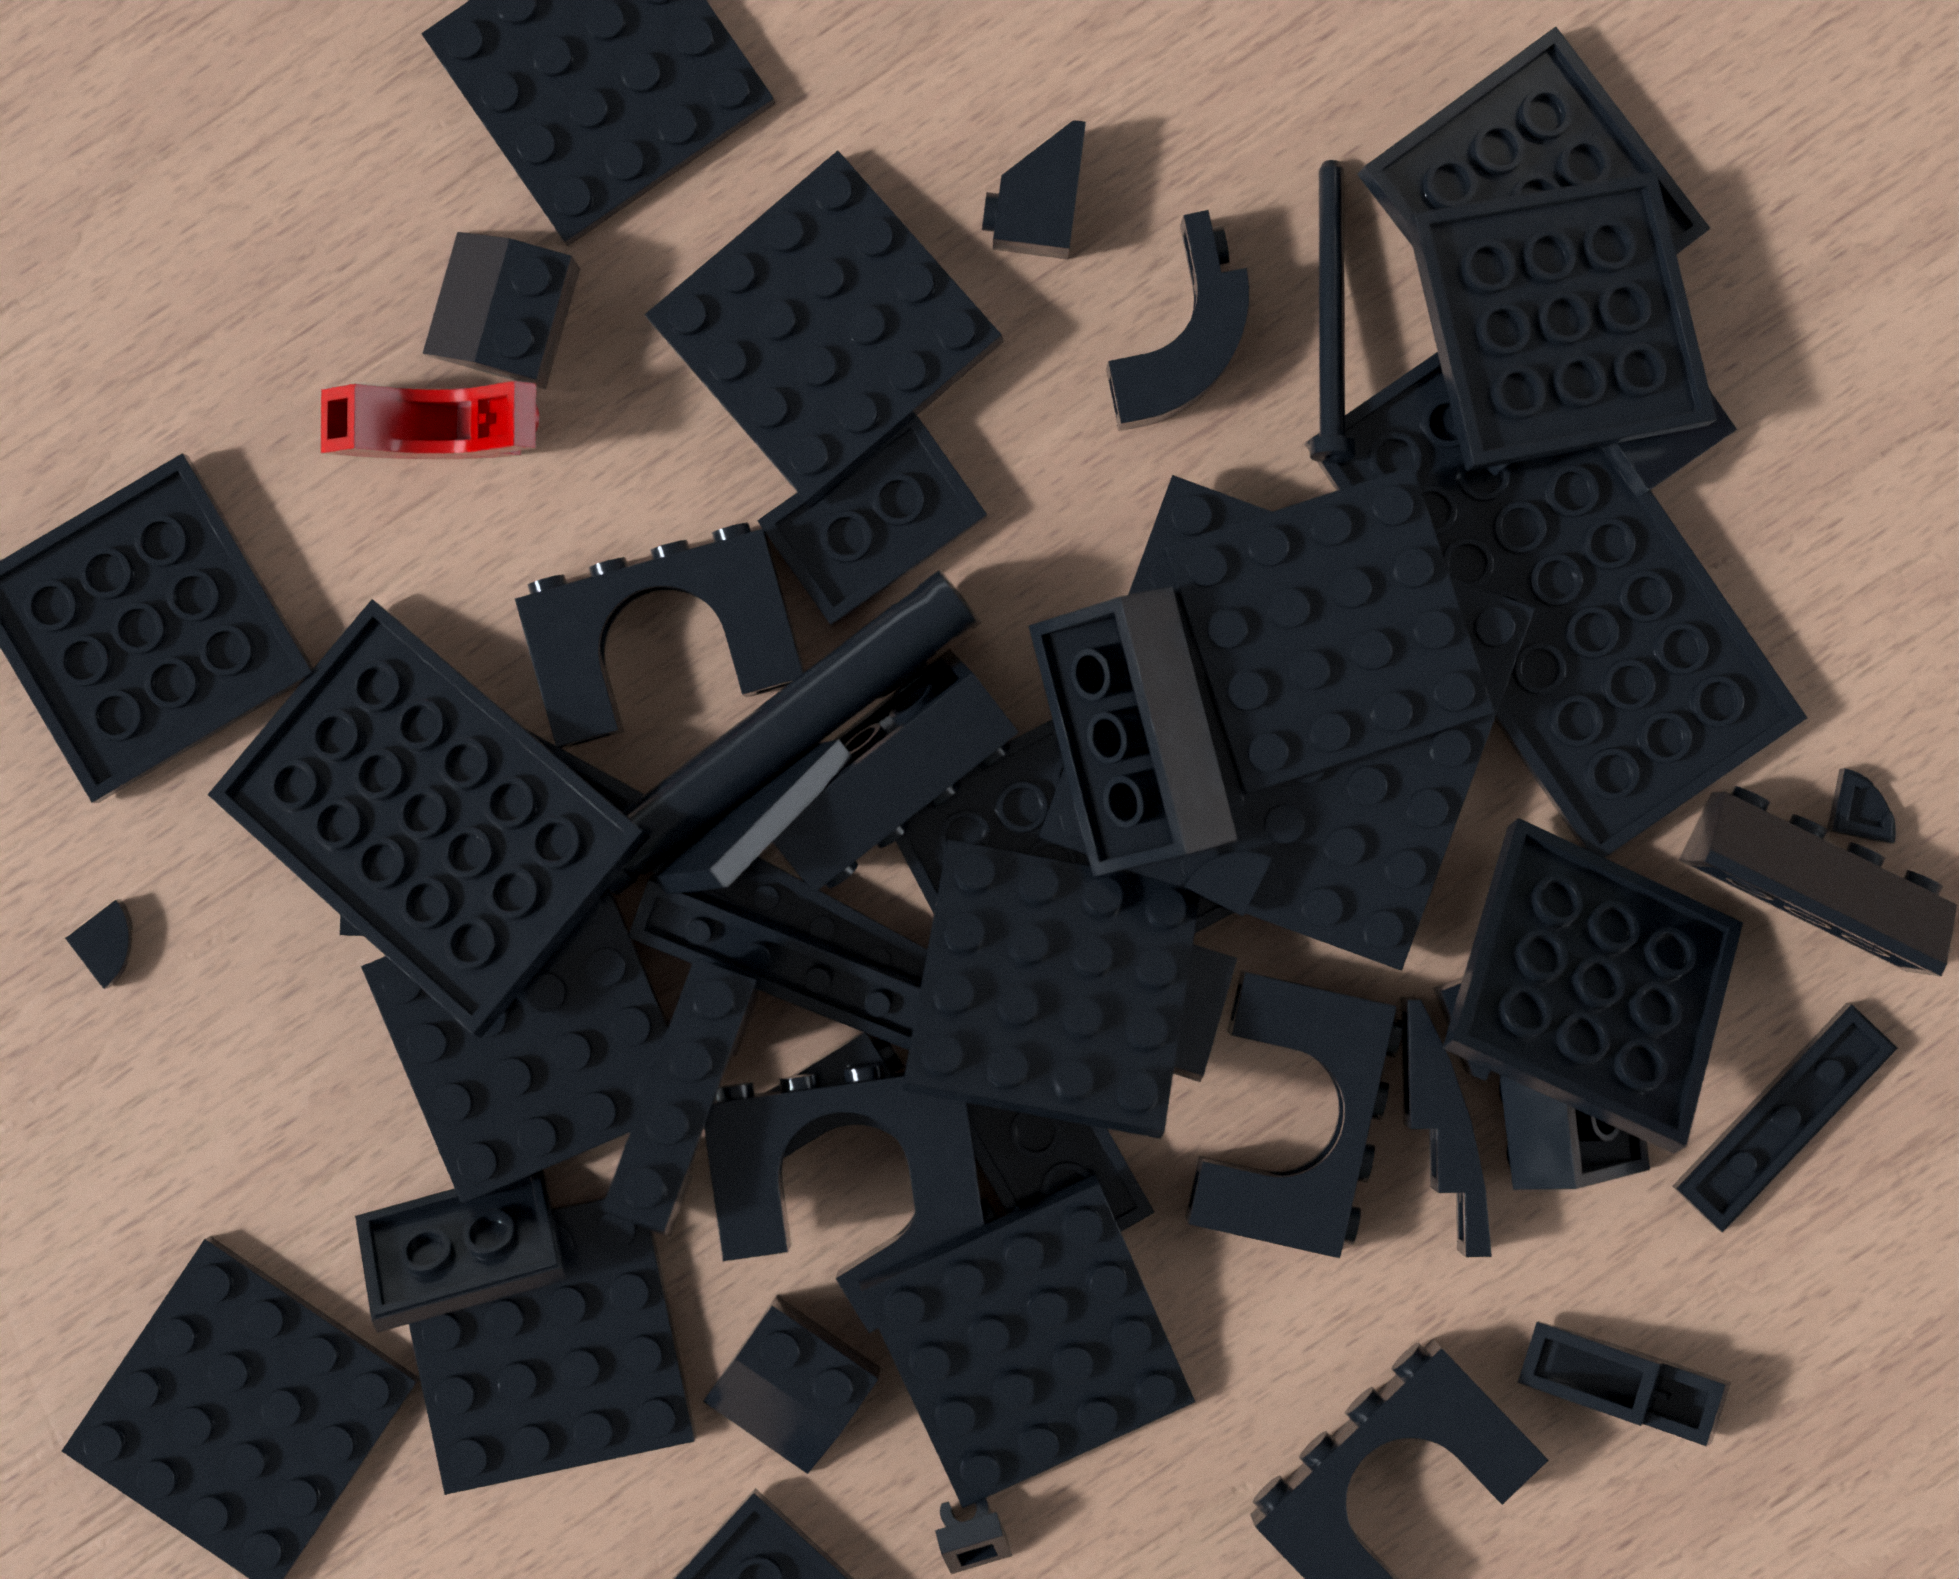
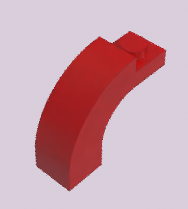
[321,381,540,459]

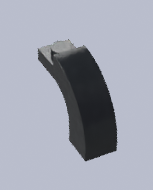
[1106,210,1249,431]

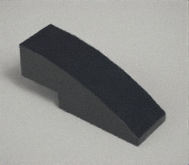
[1518,1321,1731,1447]

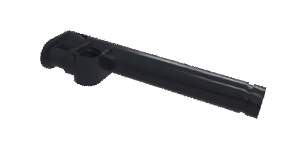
[608,570,981,895]

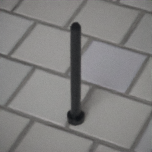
[1310,160,1355,463]

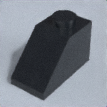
[982,120,1086,259]

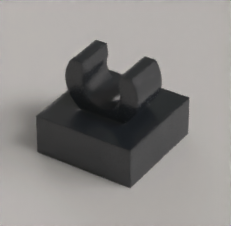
[935,1498,1012,1574]

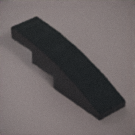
[1400,997,1492,1257]

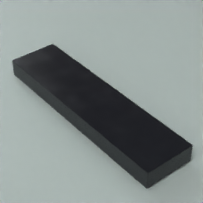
[1672,1003,1898,1233]

